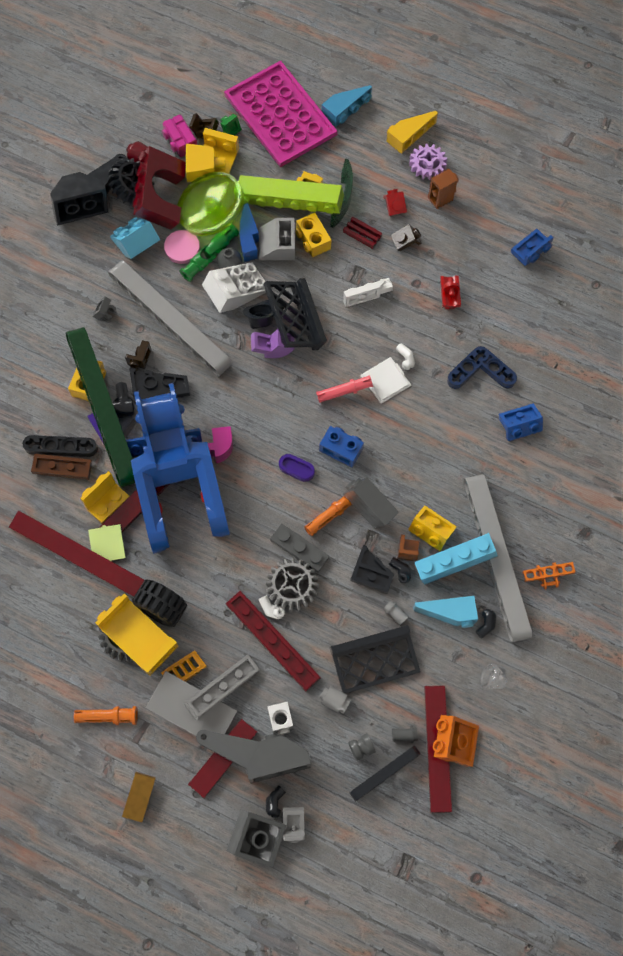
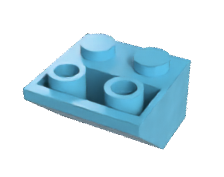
[110,217,160,259]

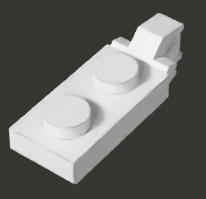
[343,278,393,307]

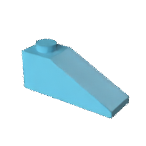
[413,596,478,628]

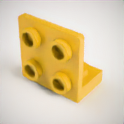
[203,128,239,177]
[80,471,129,524]

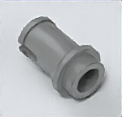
[383,601,409,626]

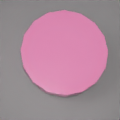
[164,230,200,264]

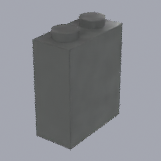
[343,477,399,528]

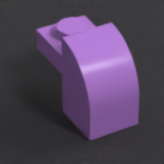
[251,329,295,358]

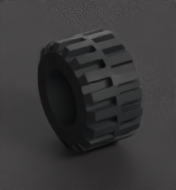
[132,579,188,627]

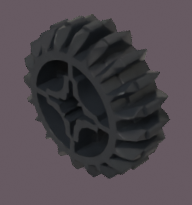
[107,158,155,206]

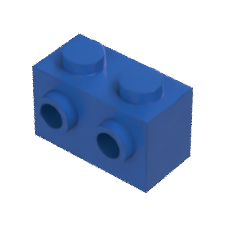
[319,426,364,468]

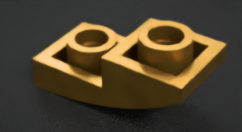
[122,772,156,822]

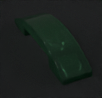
[330,159,353,228]

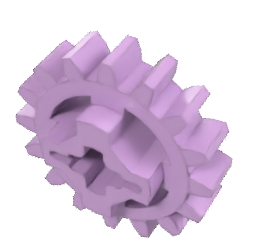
[409,144,447,180]

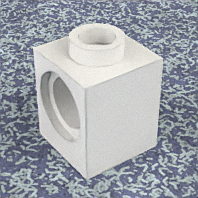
[267,702,293,736]

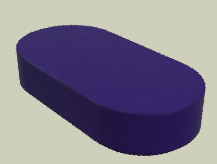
[279,454,315,482]

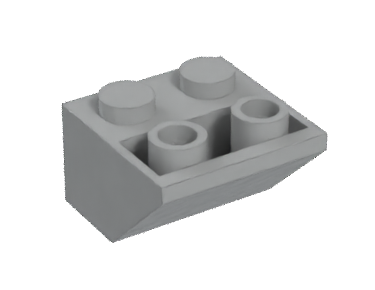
[259,218,295,261]

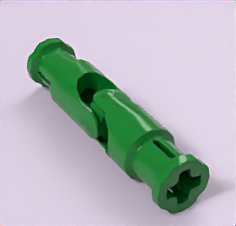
[179,223,239,282]

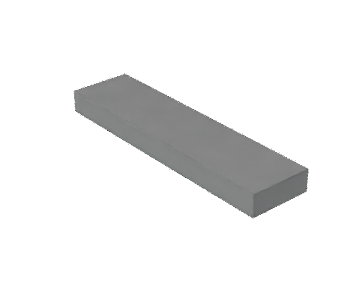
[184,654,260,720]

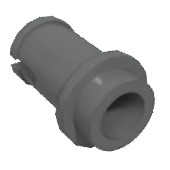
[392,726,418,743]

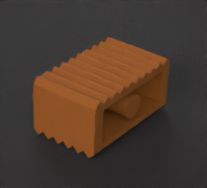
[428,169,459,209]

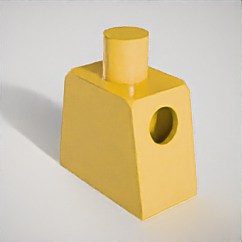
[186,144,225,182]

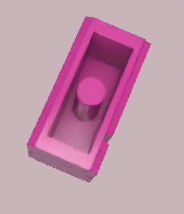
[162,114,197,157]

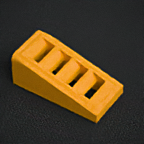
[161,650,207,682]

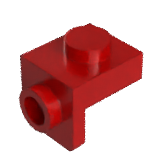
[383,189,407,216]

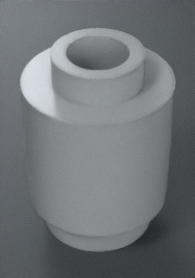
[319,686,351,714]

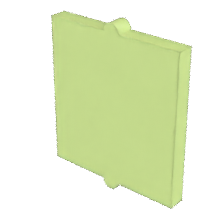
[88,524,126,562]

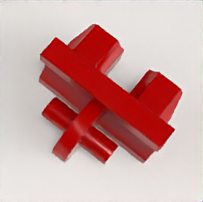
[440,276,461,309]

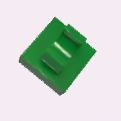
[220,114,242,135]

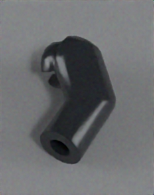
[389,557,411,583]
[476,609,496,639]
[266,785,286,818]

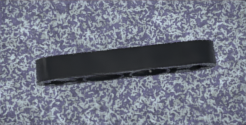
[22,435,98,457]
[350,745,421,802]

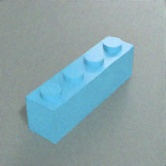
[415,533,498,584]

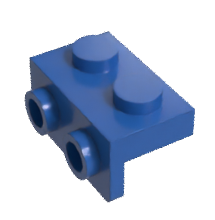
[511,228,554,266]

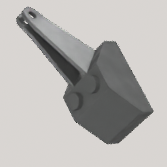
[196,730,311,784]

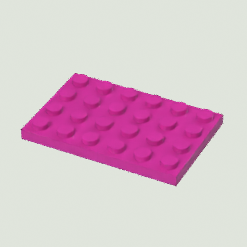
[224,60,338,167]

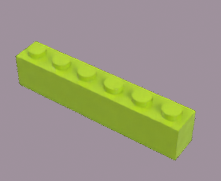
[235,175,344,214]

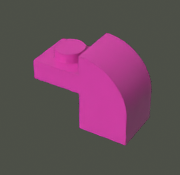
[208,426,233,463]

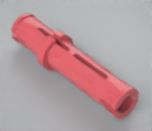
[316,375,373,403]

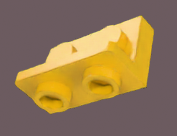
[408,505,457,551]

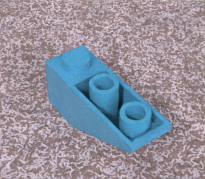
[321,85,372,127]

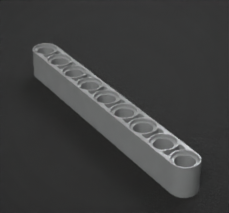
[108,260,232,377]
[464,474,532,642]

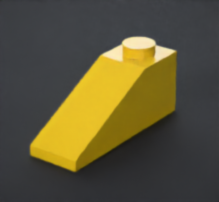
[386,111,438,154]

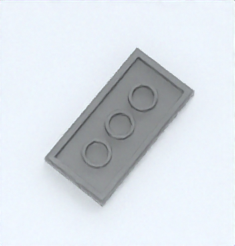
[145,671,237,740]

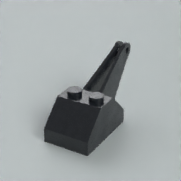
[50,154,127,226]

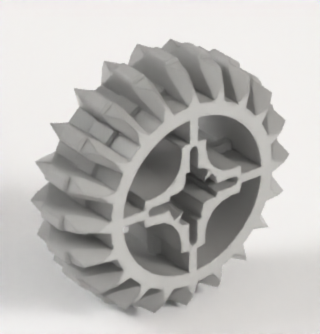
[265,558,319,611]

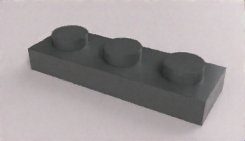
[270,524,329,573]

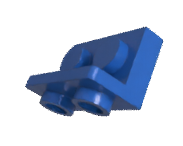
[499,403,543,441]

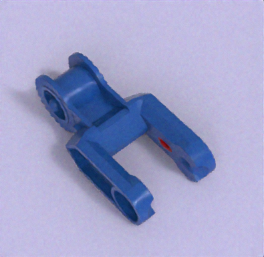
[131,383,230,554]

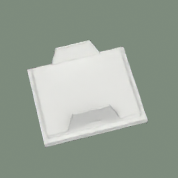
[360,357,411,404]

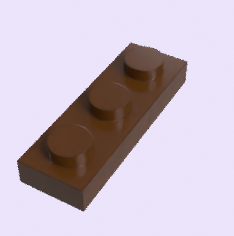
[31,454,92,480]

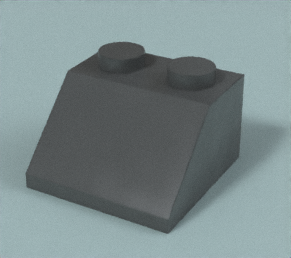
[226,809,286,868]

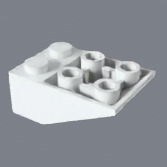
[202,262,266,313]

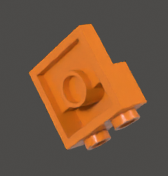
[433,715,479,767]

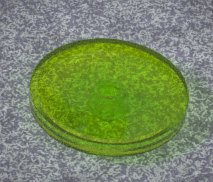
[177,172,244,236]

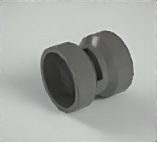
[348,734,376,761]

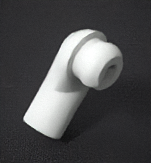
[258,595,285,619]

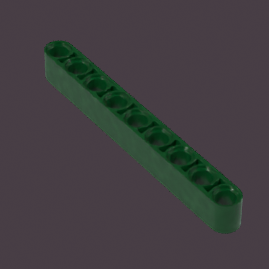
[65,327,135,488]

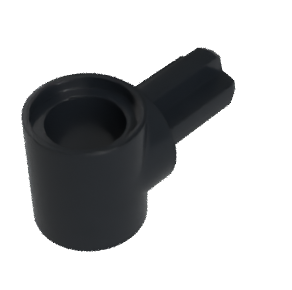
[113,382,135,418]

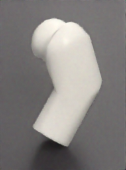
[396,343,415,370]

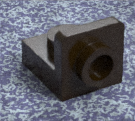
[125,340,152,369]

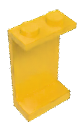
[95,593,179,676]

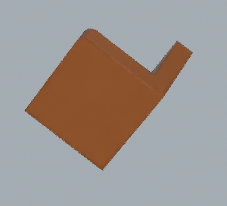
[397,534,419,561]

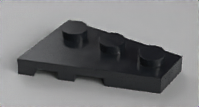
[129,368,190,404]

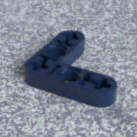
[447,346,517,389]

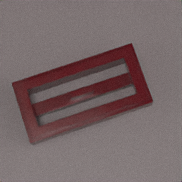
[343,216,382,249]

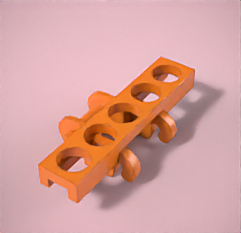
[522,562,576,590]

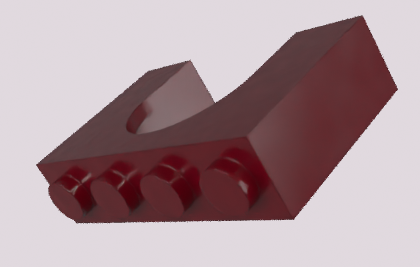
[133,146,186,230]

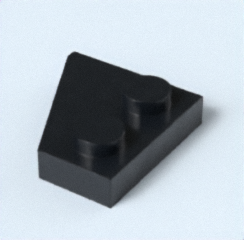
[350,545,394,594]

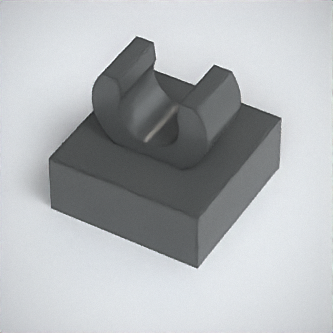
[92,296,116,320]

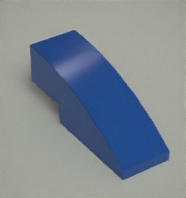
[240,203,259,262]

